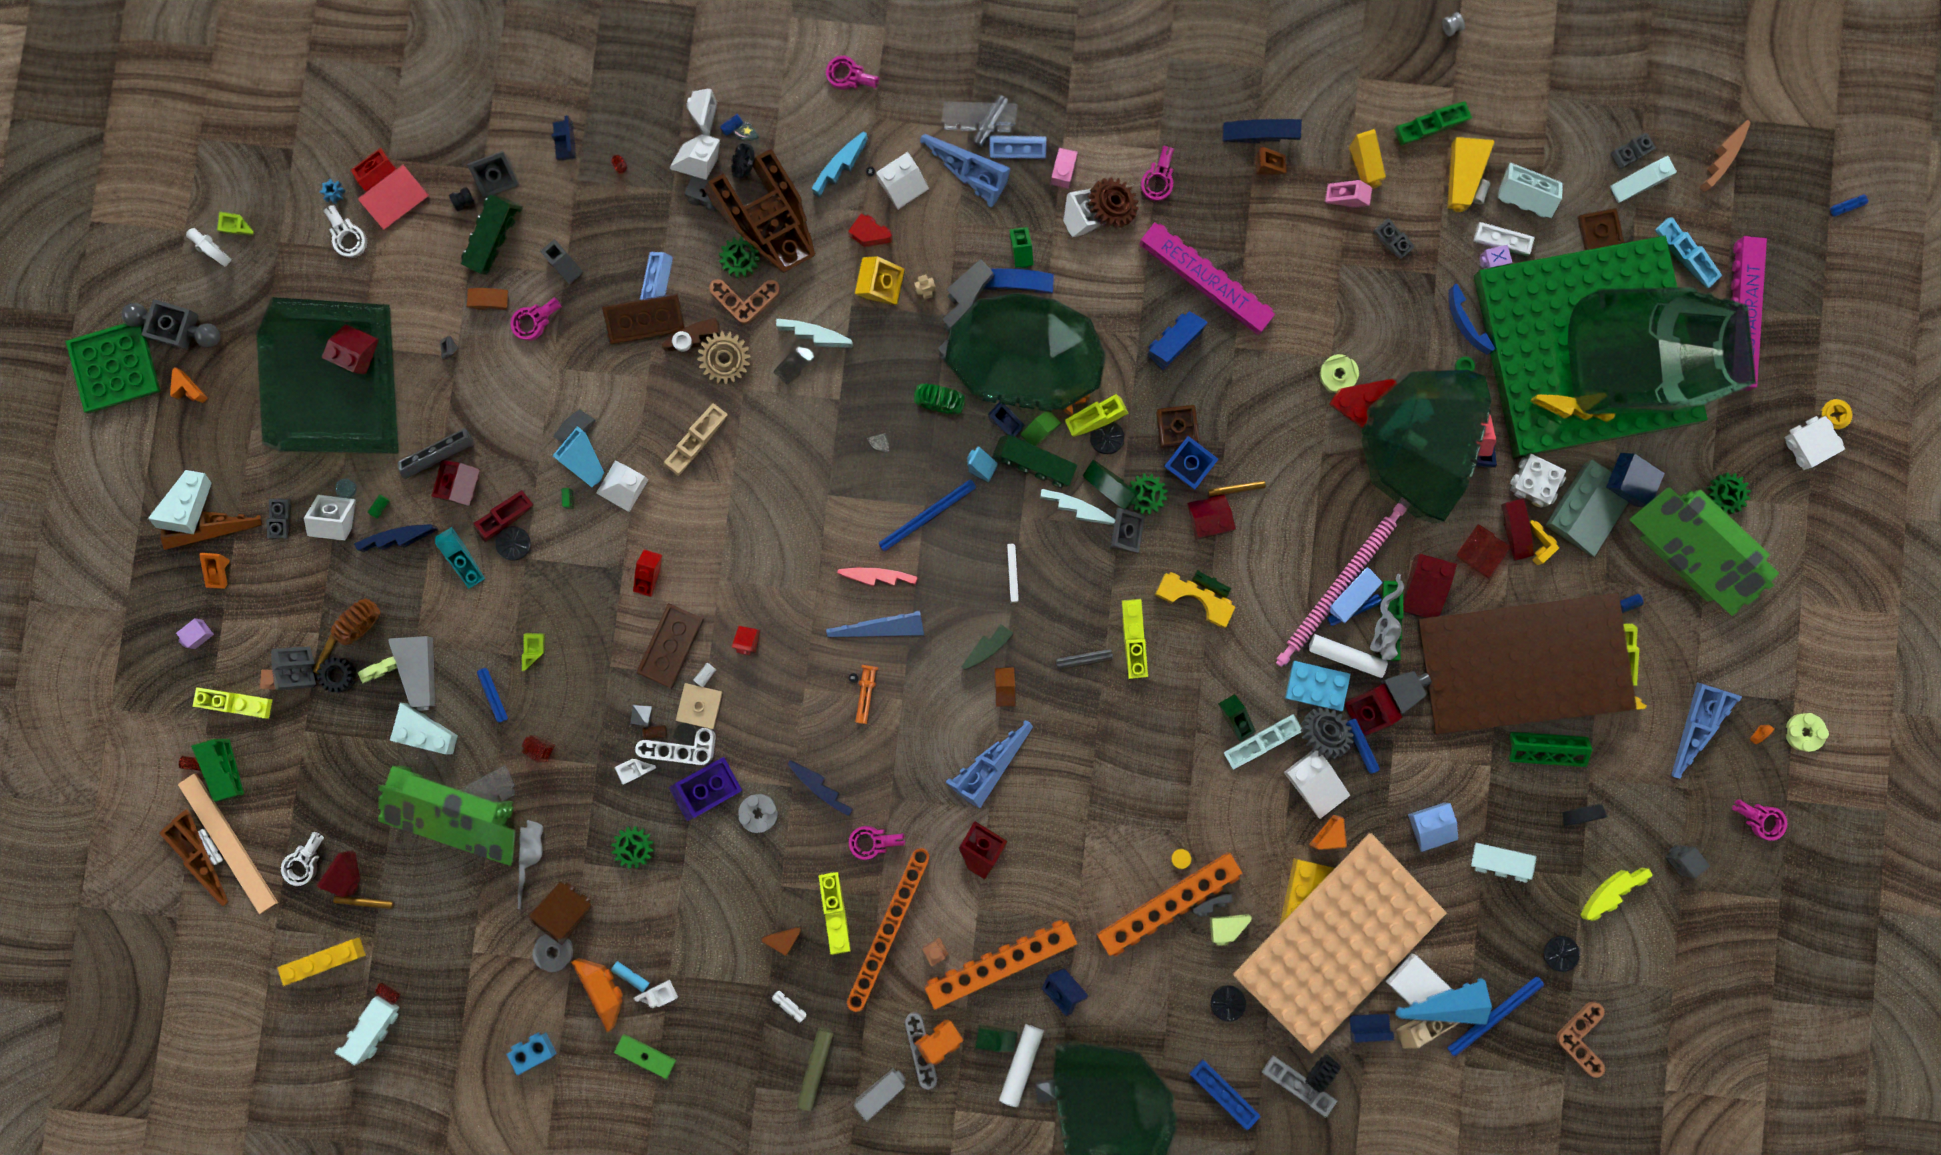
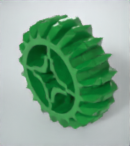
[914,383,965,414]

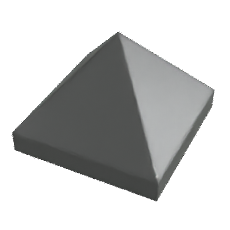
[440,336,458,359]

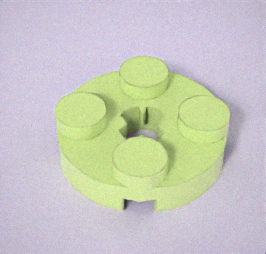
[1320,354,1359,393]
[358,657,397,683]
[1786,713,1829,752]

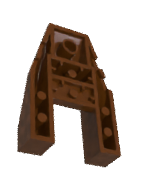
[704,149,815,273]

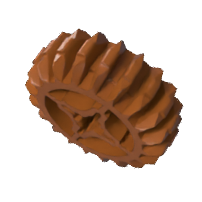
[331,598,380,645]

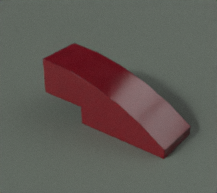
[474,490,533,542]
[1501,498,1534,561]

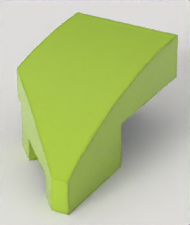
[217,212,254,235]
[522,633,545,671]

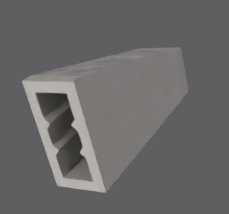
[389,636,435,711]

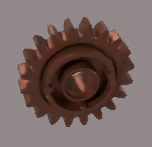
[1088,177,1139,229]

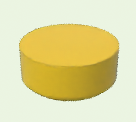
[1171,849,1191,869]

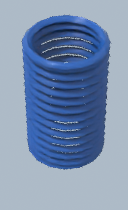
[720,114,744,136]
[1620,594,1644,613]

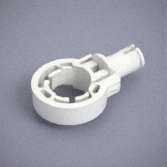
[324,205,367,258]
[186,228,232,267]
[281,832,324,886]

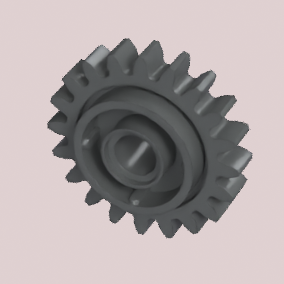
[1300,707,1354,759]

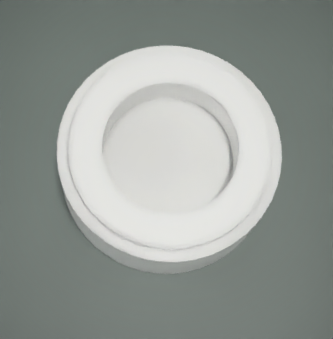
[672,331,692,352]

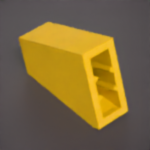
[1349,129,1386,189]

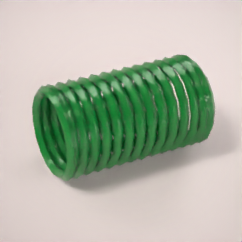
[367,494,390,519]

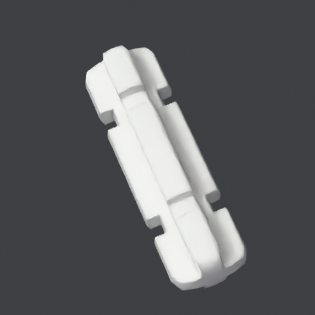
[198,829,223,865]
[772,991,806,1022]

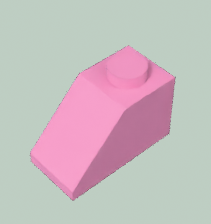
[1051,148,1078,189]
[1325,180,1372,207]

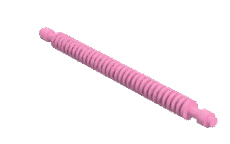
[1276,501,1408,667]

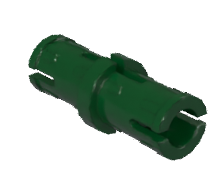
[1192,570,1231,598]

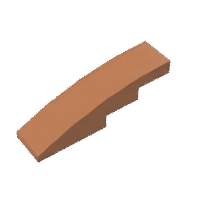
[1699,120,1750,193]

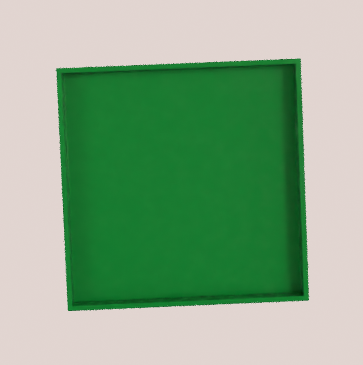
[1474,235,1708,459]

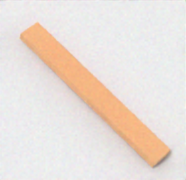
[178,773,278,914]

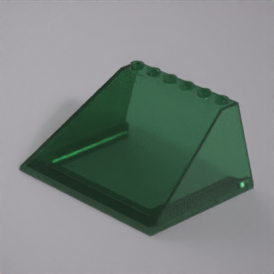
[256,297,399,454]

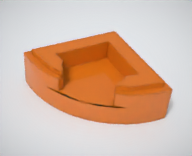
[1750,725,1774,744]

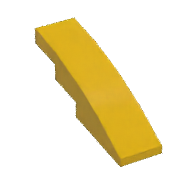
[1530,395,1616,422]

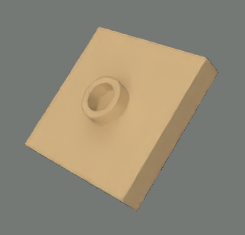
[676,683,723,729]

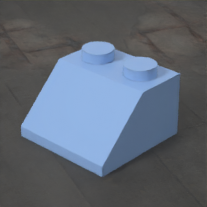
[1408,802,1458,852]

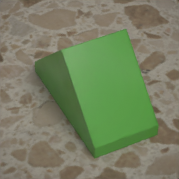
[1021,409,1061,446]

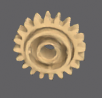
[697,330,750,384]

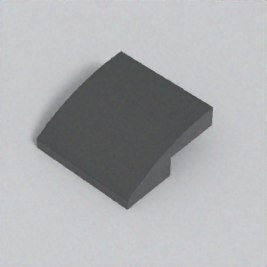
[271,646,316,691]

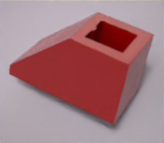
[848,213,893,247]
[633,549,662,597]
[732,626,760,656]

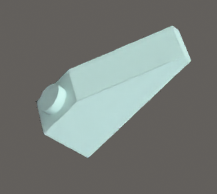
[1610,156,1677,203]

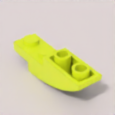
[1121,599,1148,679]
[193,687,273,719]
[1581,868,1653,921]
[819,872,851,955]

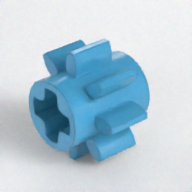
[320,179,346,204]

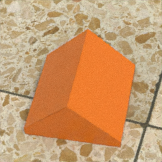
[1309,815,1347,849]

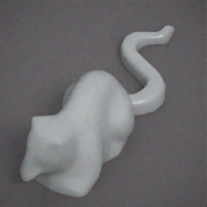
[1370,574,1404,660]
[518,820,543,909]

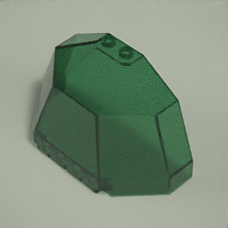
[945,293,1106,412]
[1361,370,1492,524]
[1053,1040,1177,1155]

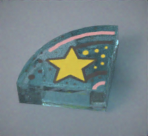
[733,121,759,141]

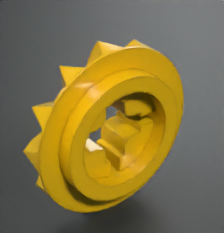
[1820,399,1852,430]

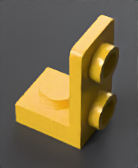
[1529,520,1560,565]

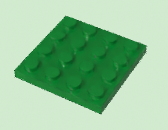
[65,323,161,414]

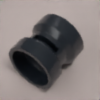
[449,187,475,212]

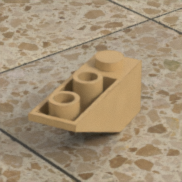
[1396,1019,1459,1049]

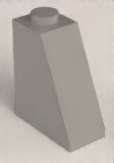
[854,1068,906,1122]

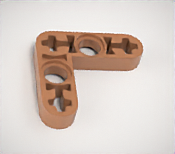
[709,279,781,325]
[1556,1002,1605,1078]

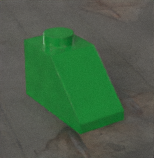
[1009,227,1034,268]

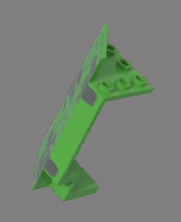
[1629,487,1779,616]
[378,765,515,866]

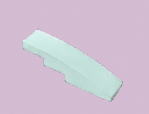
[776,319,853,348]
[1040,489,1115,525]
[1224,714,1302,769]

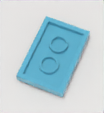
[1285,661,1351,712]

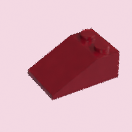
[1403,554,1457,618]

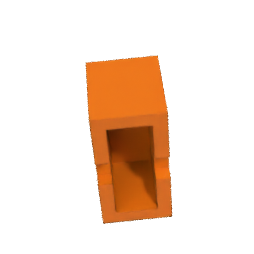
[914,1020,964,1065]

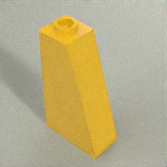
[1447,137,1494,212]

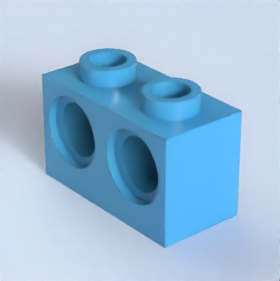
[507,1032,557,1075]

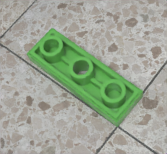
[614,1034,676,1079]

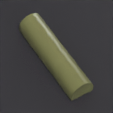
[797,1027,834,1111]

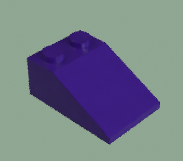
[668,757,742,821]

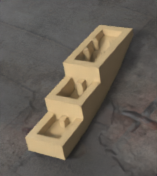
[664,403,728,476]

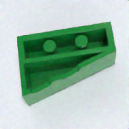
[191,739,244,802]

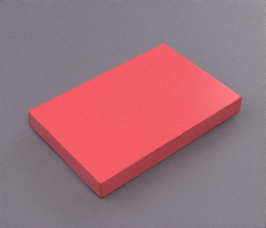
[358,164,429,230]

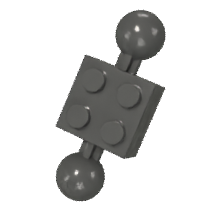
[121,299,221,350]

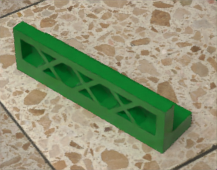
[1509,732,1593,767]

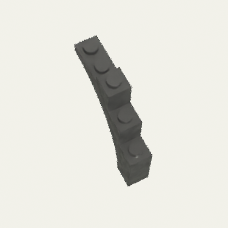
[938,259,995,387]

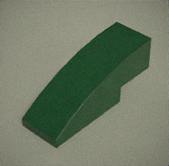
[1083,460,1139,510]
[961,624,1013,670]

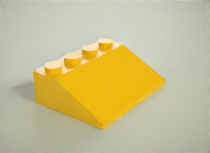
[1279,858,1335,926]

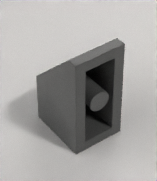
[553,409,595,443]

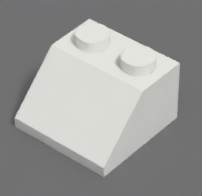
[670,134,720,180]
[876,152,929,209]
[304,495,356,540]

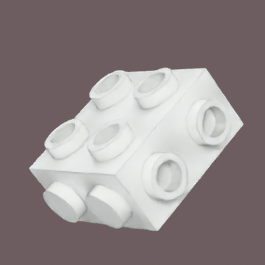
[1784,416,1845,470]
[1510,454,1566,508]

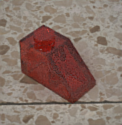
[522,735,555,762]

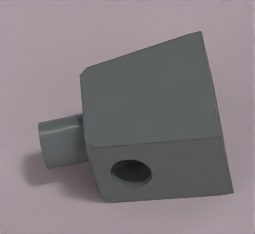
[1381,671,1432,713]

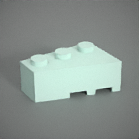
[148,470,212,534]
[390,703,458,755]
[1471,843,1537,883]
[335,995,400,1065]

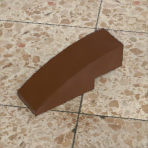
[662,318,720,352]

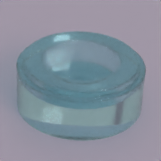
[335,479,357,498]

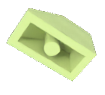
[1210,915,1251,946]

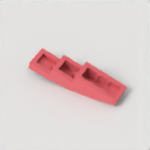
[837,567,918,587]

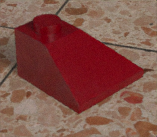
[959,821,1007,880]
[317,850,360,897]

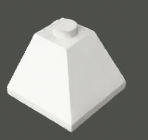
[687,89,717,136]
[1064,189,1107,237]
[596,460,649,512]

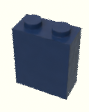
[1606,453,1665,507]

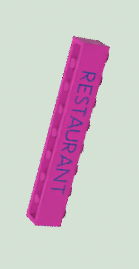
[1139,222,1275,336]
[1725,236,1767,391]

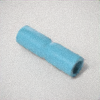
[611,961,650,993]

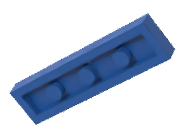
[1189,1059,1261,1130]

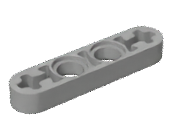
[905,1012,937,1089]

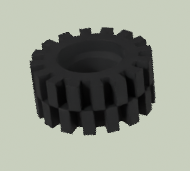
[317,657,357,693]
[1305,1054,1341,1093]

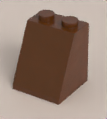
[529,882,592,946]

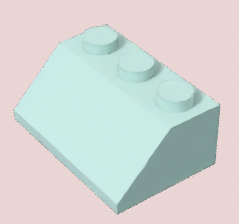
[1498,163,1563,218]

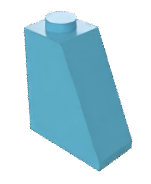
[553,426,604,487]

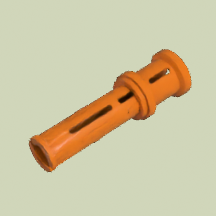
[855,665,879,724]

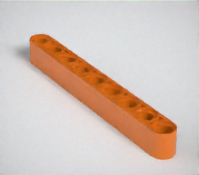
[847,848,930,1012]

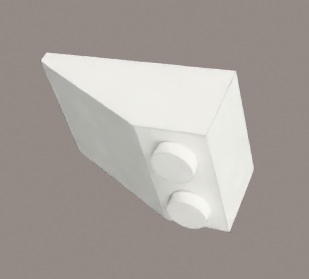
[1284,750,1350,819]

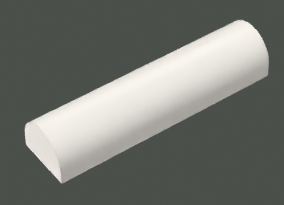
[1309,634,1388,678]
[999,1024,1044,1107]

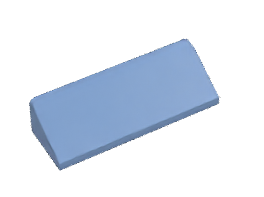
[990,136,1046,159]
[640,252,673,300]
[1330,567,1383,623]

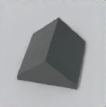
[467,151,519,198]
[1109,508,1145,553]

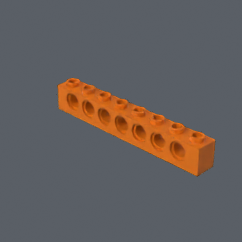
[1096,852,1243,956]
[925,919,1077,1010]

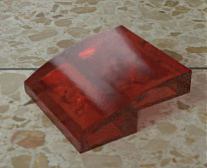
[1456,524,1511,579]

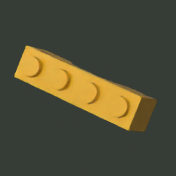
[1155,572,1236,629]
[277,937,366,986]

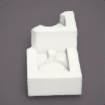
[615,759,656,785]
[634,980,678,1008]

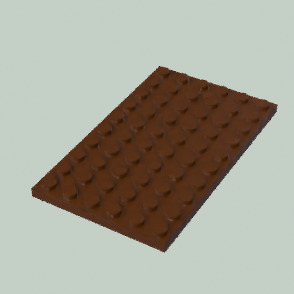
[1419,592,1637,734]

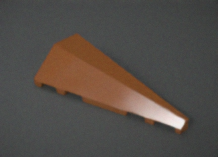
[160,512,262,550]
[159,809,229,907]

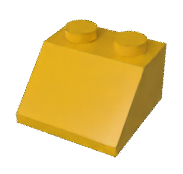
[855,256,905,305]

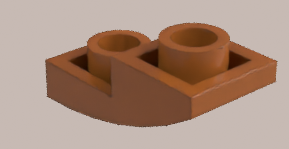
[466,288,508,310]

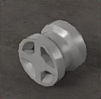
[1442,12,1465,36]

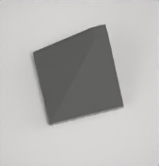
[630,705,652,726]
[1035,1080,1057,1103]

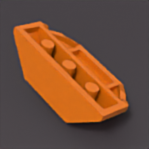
[571,958,623,1032]

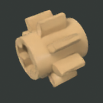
[914,275,936,300]

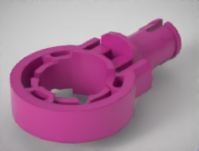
[826,56,879,90]
[1141,146,1174,201]
[510,297,562,341]
[1733,799,1787,841]
[849,826,905,860]

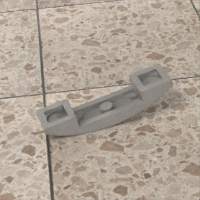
[1262,1056,1337,1117]

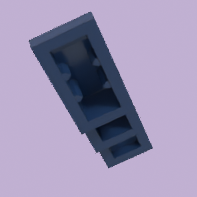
[1222,119,1302,143]
[354,524,438,552]
[788,760,853,816]

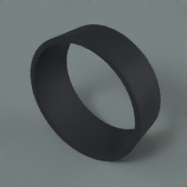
[1562,804,1608,826]

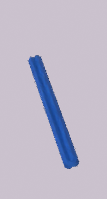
[879,479,976,551]
[1448,977,1544,1056]

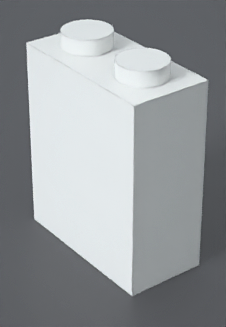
[1385,953,1451,1006]

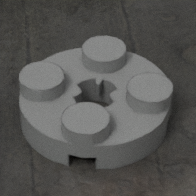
[739,794,778,833]
[533,934,573,972]

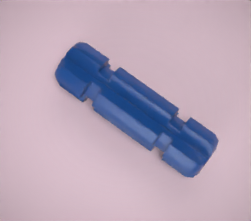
[1830,194,1868,217]

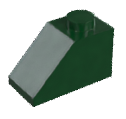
[1218,694,1256,741]
[975,1024,1017,1052]

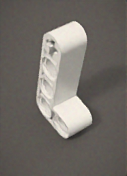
[635,728,716,765]

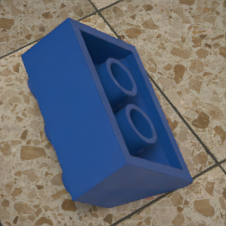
[1147,311,1208,370]

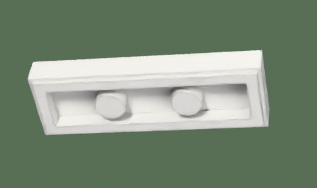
[1473,222,1535,257]
[1007,544,1018,603]

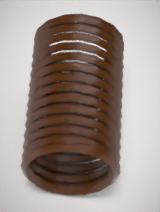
[642,725,667,740]

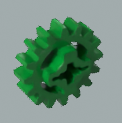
[719,236,760,278]
[1707,472,1751,515]
[1129,473,1168,515]
[611,826,655,869]

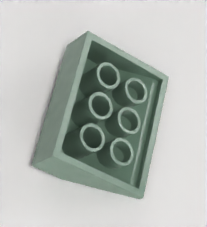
[1545,460,1629,557]

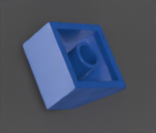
[1164,436,1218,490]

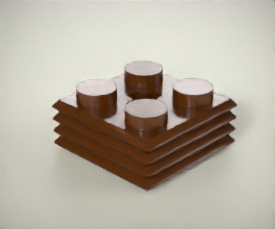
[1156,405,1200,448]

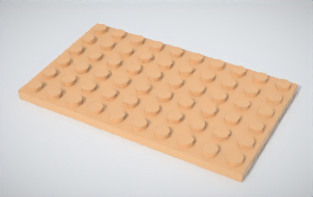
[1233,833,1447,1054]

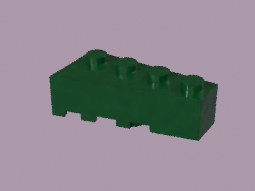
[460,194,523,275]
[992,435,1078,488]

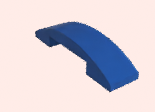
[984,269,1054,294]
[1448,284,1495,355]

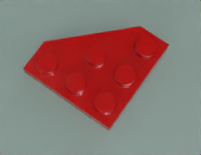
[1329,379,1407,437]

